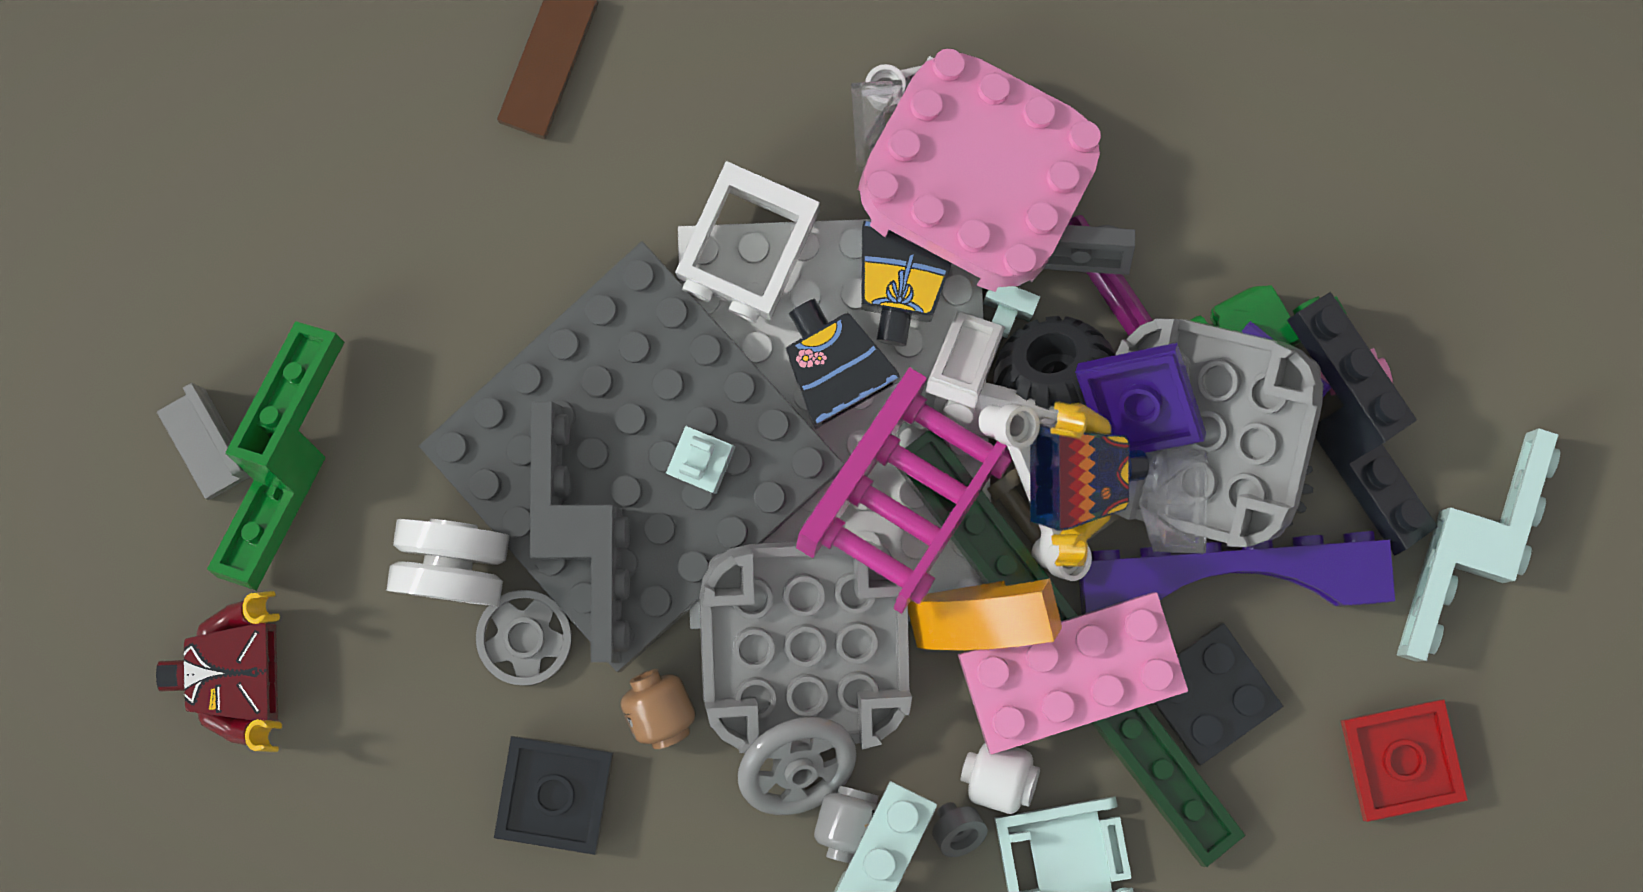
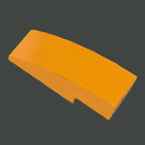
[908,579,1062,650]

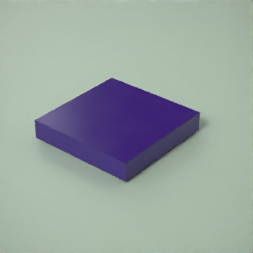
[1075,343,1206,460]

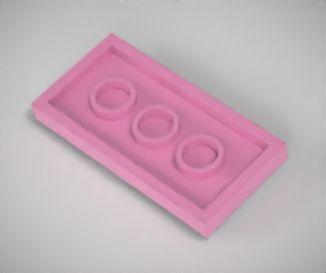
[958,592,1188,755]

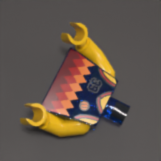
[1030,402,1149,566]

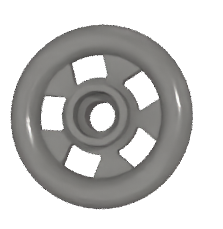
[738,717,856,815]

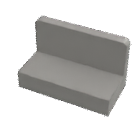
[157,383,250,500]

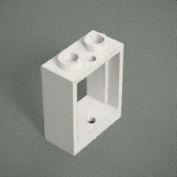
[675,161,820,323]

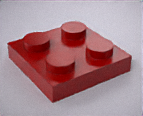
[1340,699,1468,822]

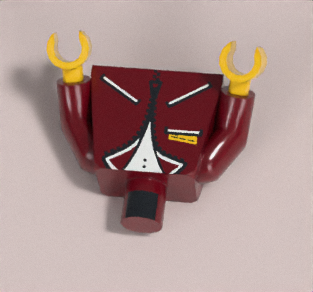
[156,591,282,752]

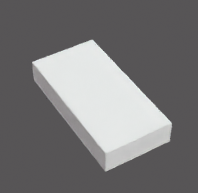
[925,310,1005,408]

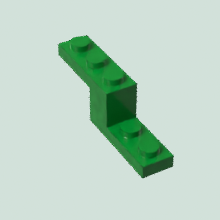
[207,321,345,591]

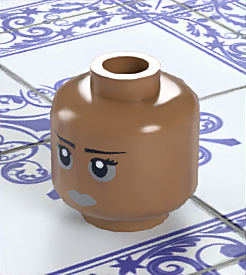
[620,669,696,749]

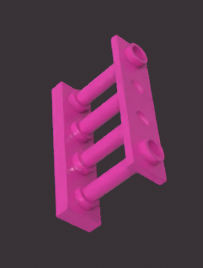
[796,367,1013,614]

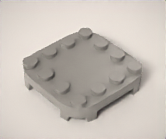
[1092,319,1323,547]
[699,541,912,754]

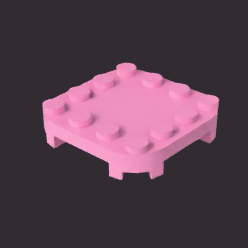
[857,49,1101,292]

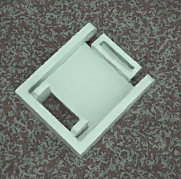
[994,796,1134,892]

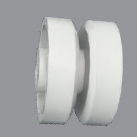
[386,519,510,607]

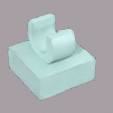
[983,286,1040,338]
[666,426,736,494]

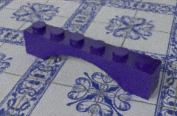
[1079,531,1395,614]

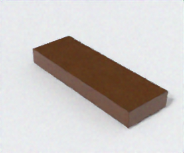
[497,0,599,140]

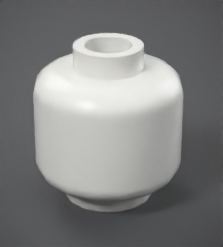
[961,743,1040,814]

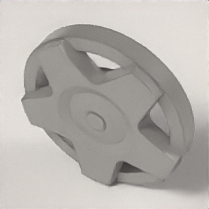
[476,590,572,685]

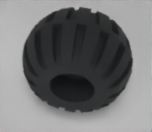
[994,316,1116,410]

